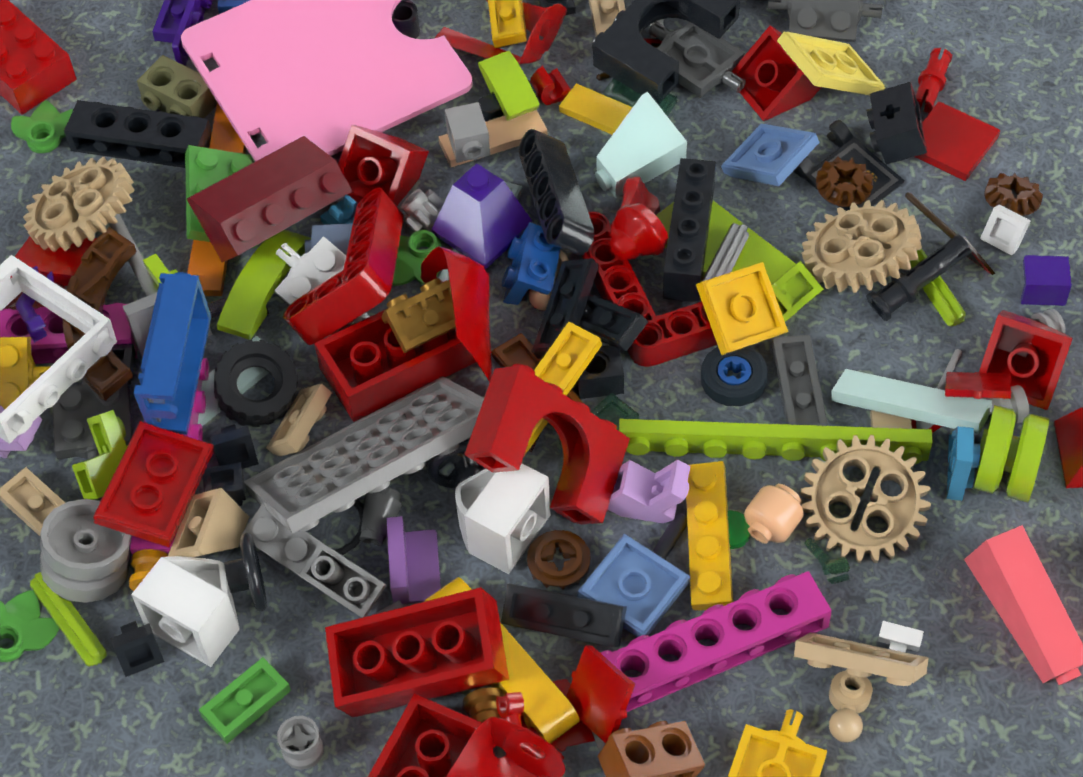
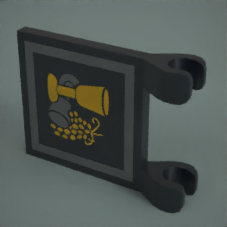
[793,120,905,211]

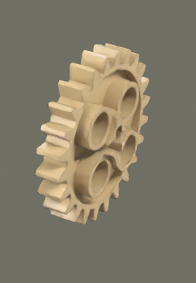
[23,157,134,252]
[802,200,922,293]
[800,435,931,563]

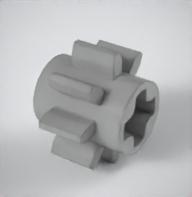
[401,189,444,232]

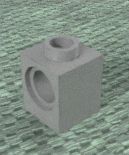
[445,102,490,163]

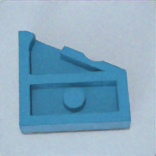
[947,426,980,501]

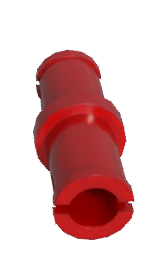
[916,48,952,113]

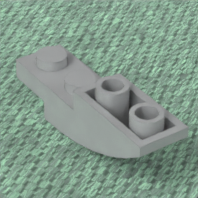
[240,503,387,618]

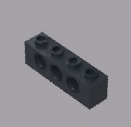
[64,100,212,168]
[663,158,716,302]

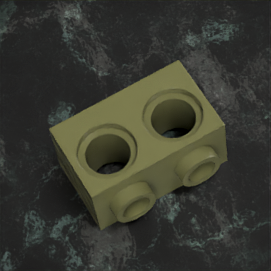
[137,55,217,118]

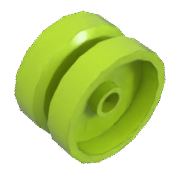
[973,405,1049,503]

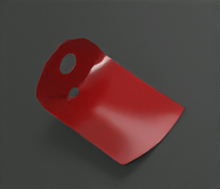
[435,0,567,64]
[420,246,493,383]
[446,717,566,777]

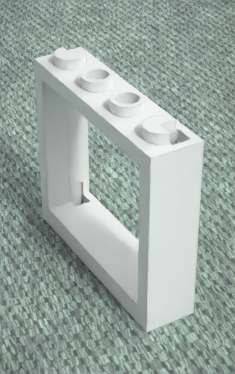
[0,255,117,444]

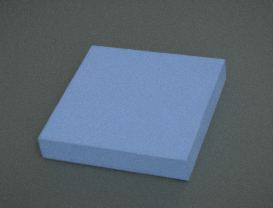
[721,123,819,186]
[577,534,690,637]

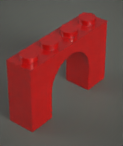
[464,364,630,525]

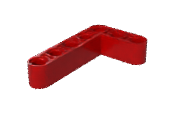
[283,187,404,345]
[582,212,717,367]

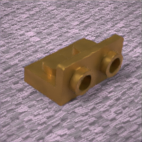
[381,278,456,353]

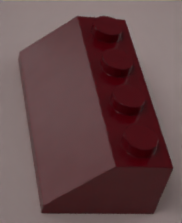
[187,136,352,263]

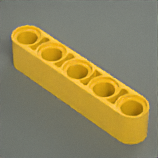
[424,577,580,743]

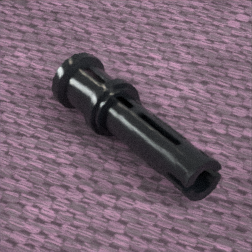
[866,234,972,322]

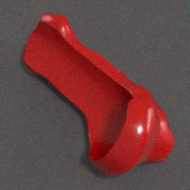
[609,176,668,261]

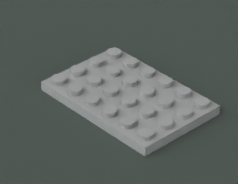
[244,376,484,533]

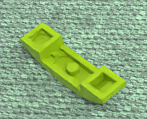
[217,230,311,340]

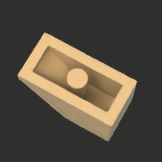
[168,488,249,557]

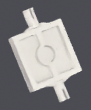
[274,236,370,337]

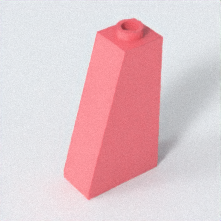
[964,525,1083,685]

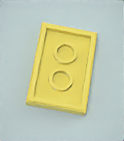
[777,32,885,96]

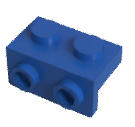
[501,222,561,305]

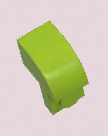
[72,410,128,500]

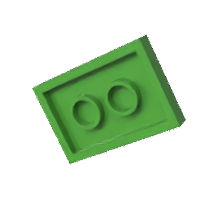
[185,145,259,248]

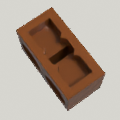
[597,721,705,777]

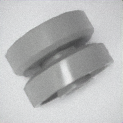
[40,499,131,603]

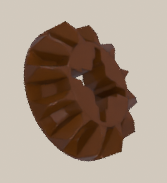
[816,156,873,207]
[984,172,1043,216]
[527,530,591,590]

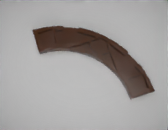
[62,227,137,401]

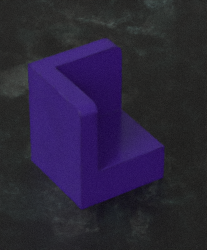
[1020,255,1072,306]

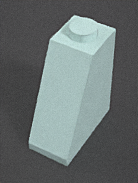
[595,92,687,198]

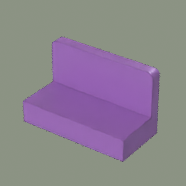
[387,516,441,604]

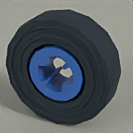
[701,346,768,406]

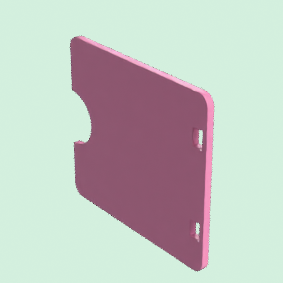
[181,0,472,162]

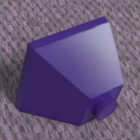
[431,163,532,269]

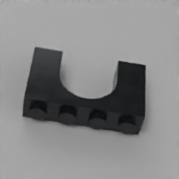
[592,0,740,105]

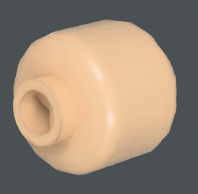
[744,484,804,544]

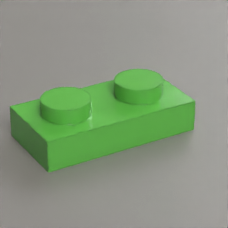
[199,657,291,744]

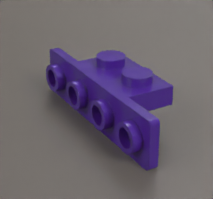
[152,0,212,66]

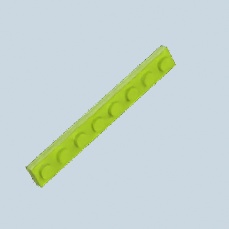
[619,419,932,464]

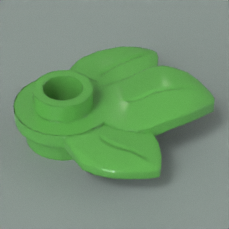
[11,100,73,153]
[392,230,441,286]
[0,590,59,662]

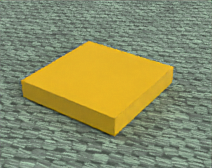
[696,262,788,355]

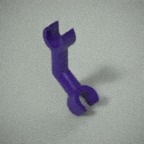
[15,266,54,343]

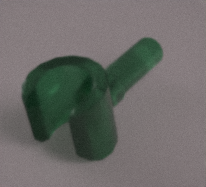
[804,538,850,584]

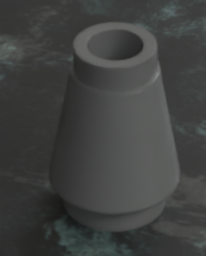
[360,487,403,546]

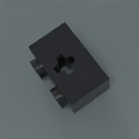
[866,82,927,165]

